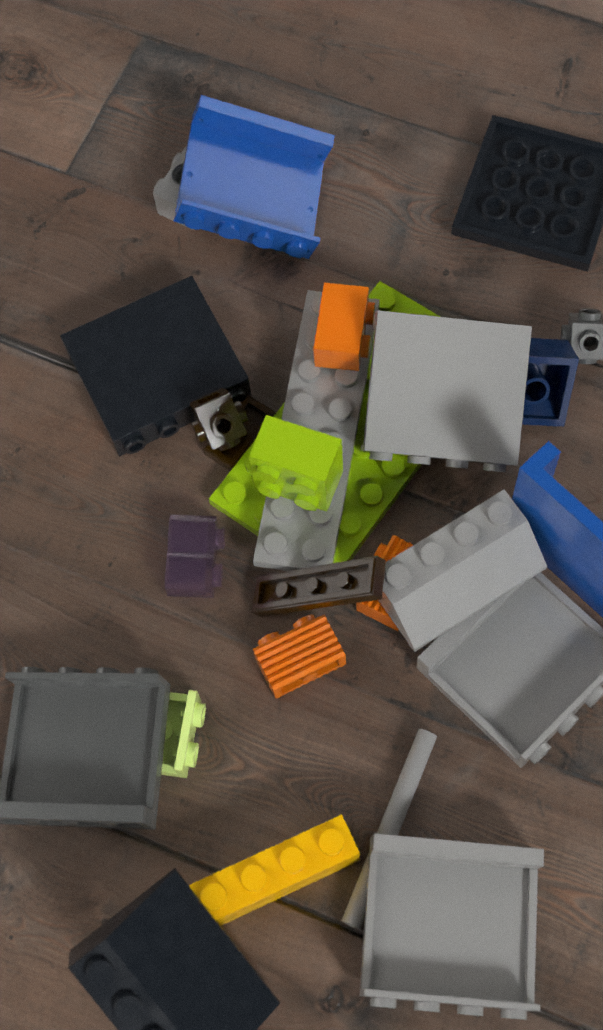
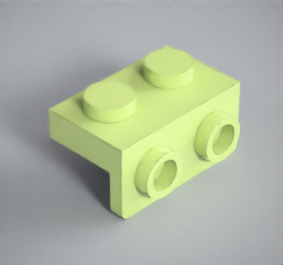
[161,690,206,778]

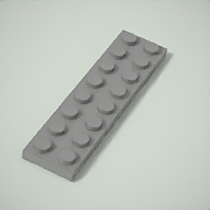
[253,290,380,571]

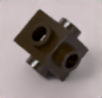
[189,388,248,450]

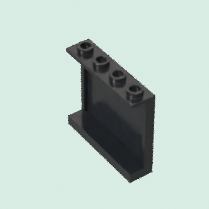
[60,275,251,457]

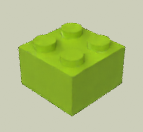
[249,415,343,512]

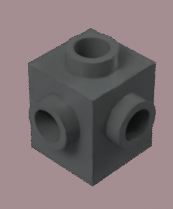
[560,308,603,365]

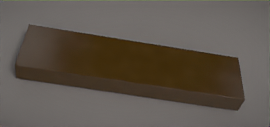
[252,556,386,617]

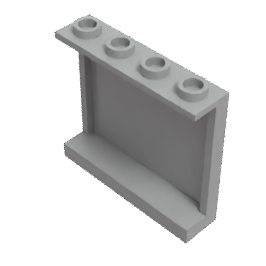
[361,310,532,472]
[416,572,603,768]
[360,833,544,1020]

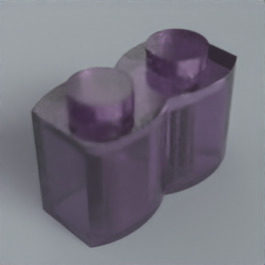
[165,515,225,598]

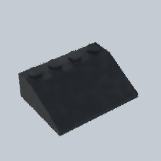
[68,868,280,1030]

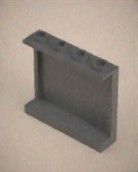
[0,667,171,830]

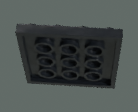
[451,115,603,272]

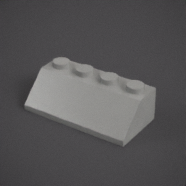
[379,489,547,652]

